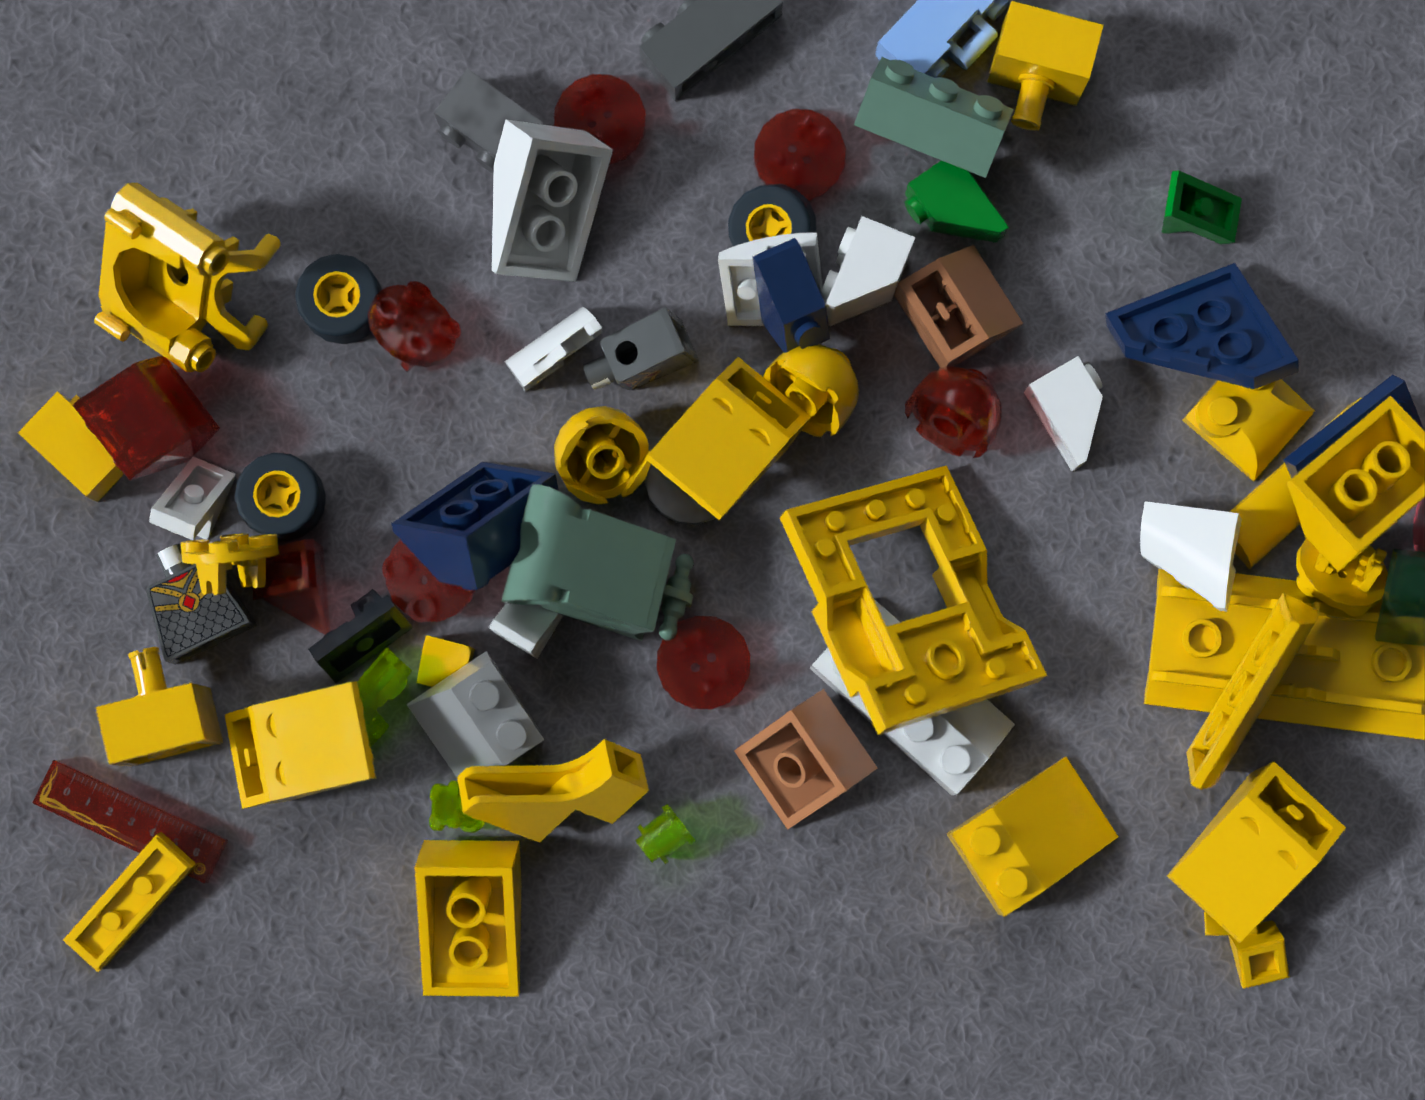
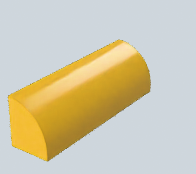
[1230,397,1362,569]

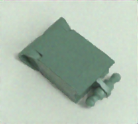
[501,485,694,641]

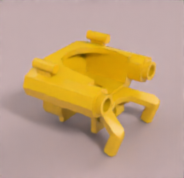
[94,183,281,373]

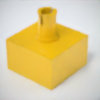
[987,1,1104,130]
[96,647,223,767]

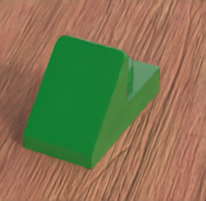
[1161,170,1242,244]

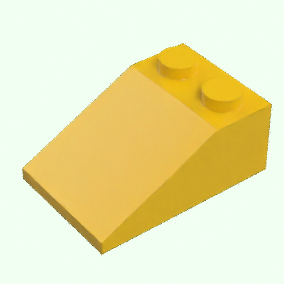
[946,756,1119,917]
[415,840,521,997]

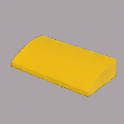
[1186,592,1319,789]

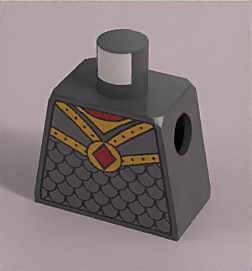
[583,307,699,390]
[146,544,257,665]

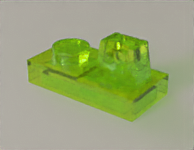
[357,647,413,747]

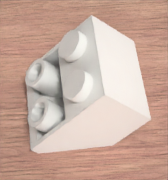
[821,216,915,326]

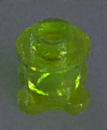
[429,780,485,833]
[635,803,696,865]

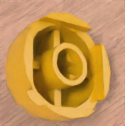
[763,344,859,437]
[554,406,651,504]

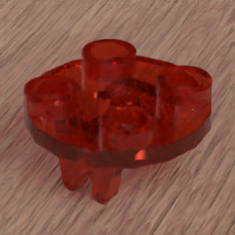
[554,74,646,165]
[754,109,846,201]
[367,281,461,372]
[382,540,476,622]
[657,616,750,710]

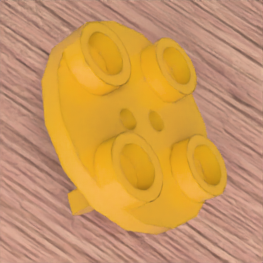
[181,533,279,595]
[1296,538,1388,617]

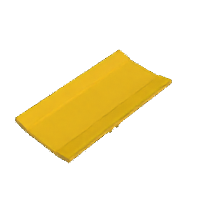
[1144,568,1425,740]

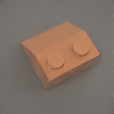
[734,689,878,830]

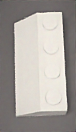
[810,599,1015,795]

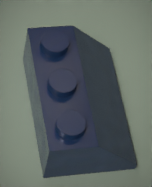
[391,462,559,590]

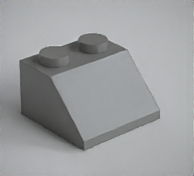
[407,651,544,777]

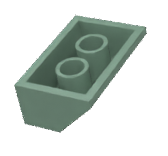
[854,57,1014,178]

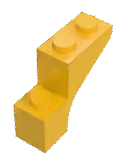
[457,739,649,843]

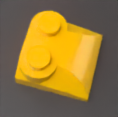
[1182,379,1315,481]

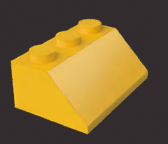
[1287,396,1425,572]

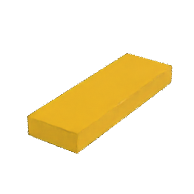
[63,832,196,972]

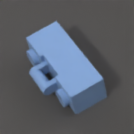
[875,0,1012,78]

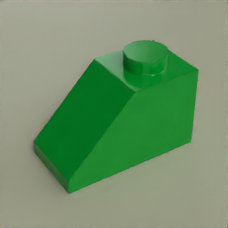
[904,160,1009,243]

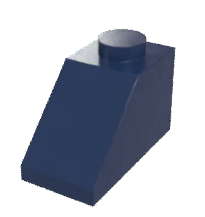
[752,238,830,353]

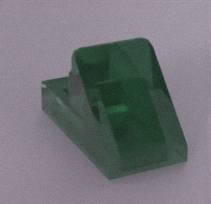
[1375,549,1425,646]

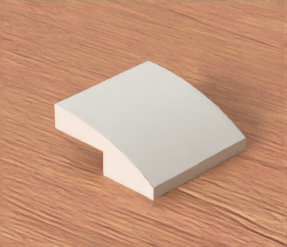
[718,233,823,326]

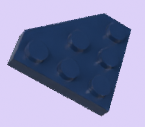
[1105,263,1299,389]

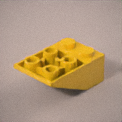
[645,357,811,521]
[224,681,376,809]
[1167,762,1346,942]

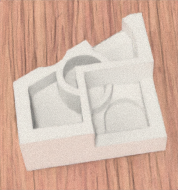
[504,307,602,392]
[1140,501,1242,612]

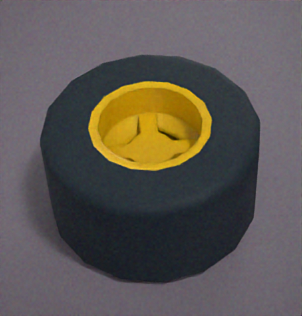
[728,184,816,246]
[295,254,385,344]
[235,452,326,541]

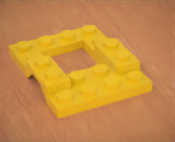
[780,465,1047,735]

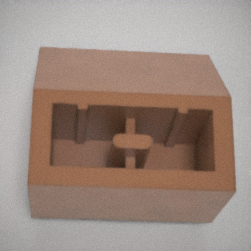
[894,245,1023,373]

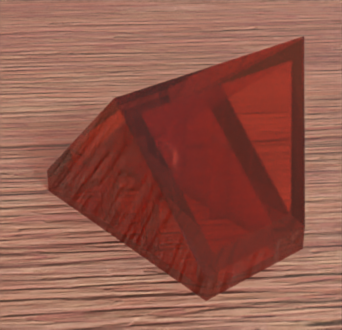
[252,539,330,635]

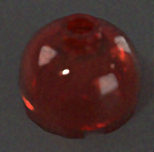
[905,367,1002,458]

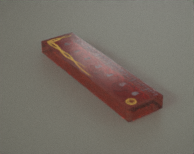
[32,760,228,884]

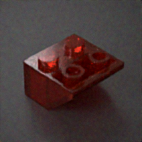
[73,355,220,481]

